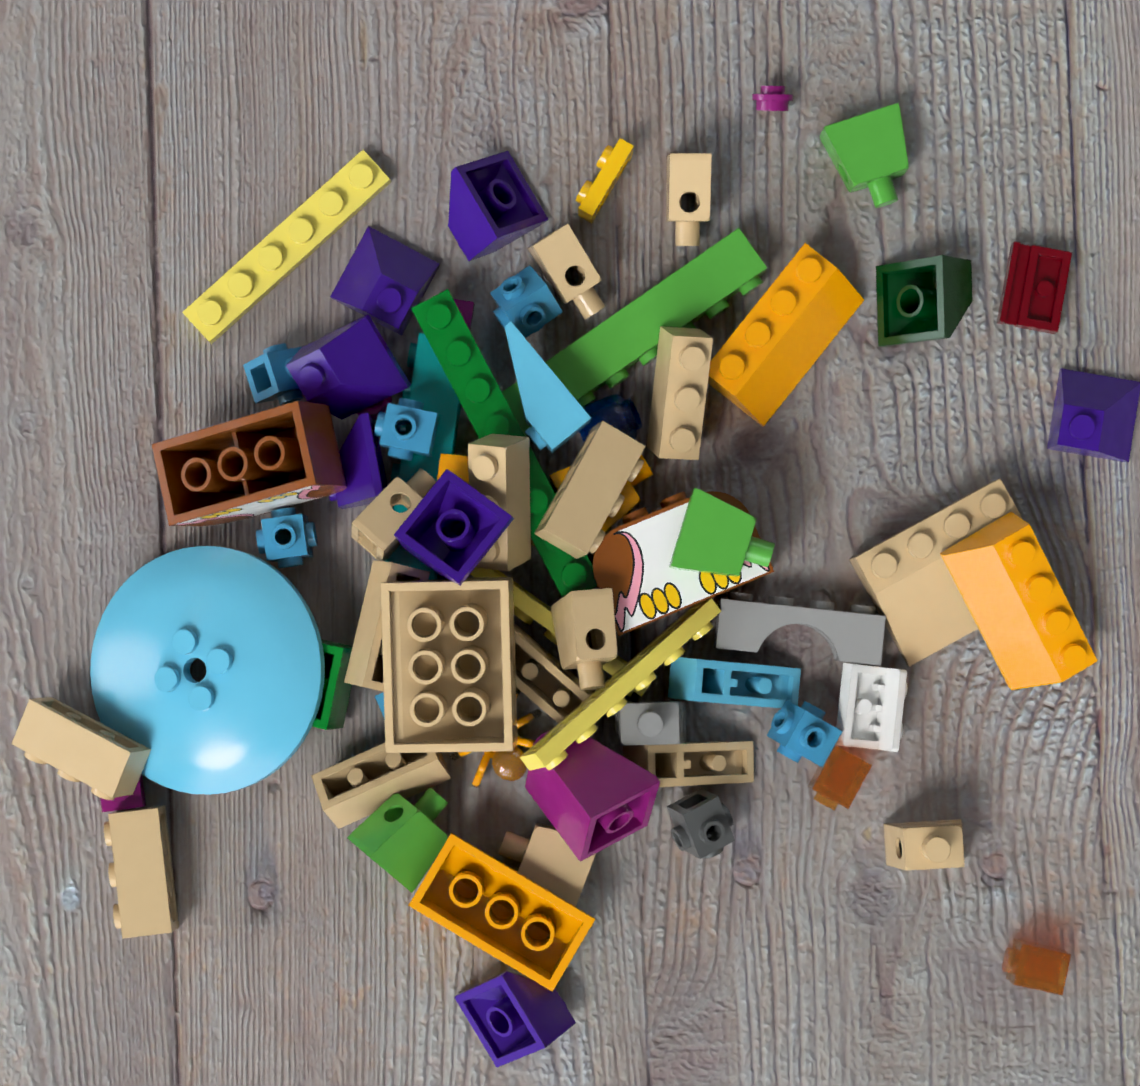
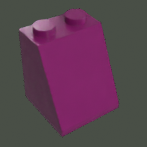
[525,731,660,862]

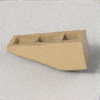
[623,741,754,787]

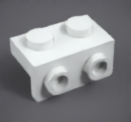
[835,663,908,752]

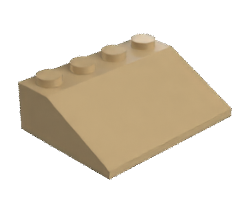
[849,479,1022,667]
[380,577,518,753]

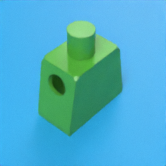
[820,103,908,208]
[669,488,775,577]
[347,787,448,893]

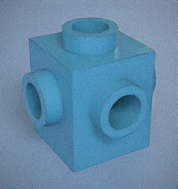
[490,265,563,338]
[243,343,304,406]
[374,398,440,461]
[256,508,318,568]
[767,700,843,767]

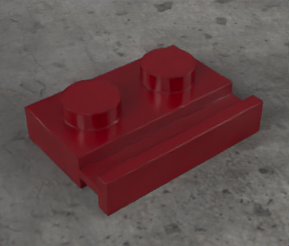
[997,241,1072,334]

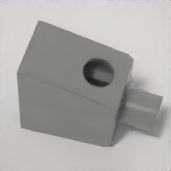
[609,700,687,746]

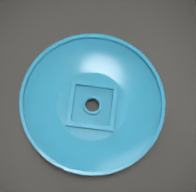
[90,546,325,795]

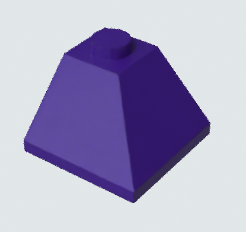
[448,151,549,261]
[330,226,440,336]
[285,314,411,420]
[1047,368,1140,462]
[329,413,388,509]
[394,469,514,586]
[454,971,576,1067]

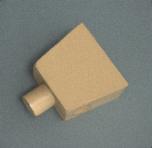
[666,153,712,246]
[527,224,605,319]
[351,468,436,561]
[551,588,617,691]
[883,819,965,870]
[498,823,596,906]

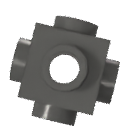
[667,788,735,859]

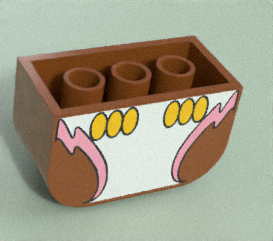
[151,401,347,526]
[592,491,774,636]

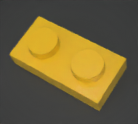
[575,138,634,223]

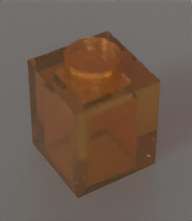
[808,745,872,811]
[1002,938,1071,995]

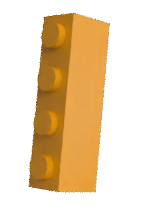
[708,243,864,427]
[940,512,1097,690]
[408,832,595,992]

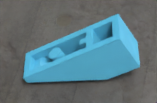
[505,322,591,453]
[668,657,801,708]

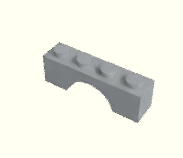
[713,592,886,665]

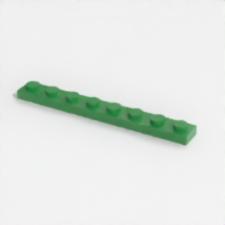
[411,289,597,597]

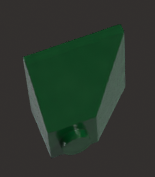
[876,255,973,347]

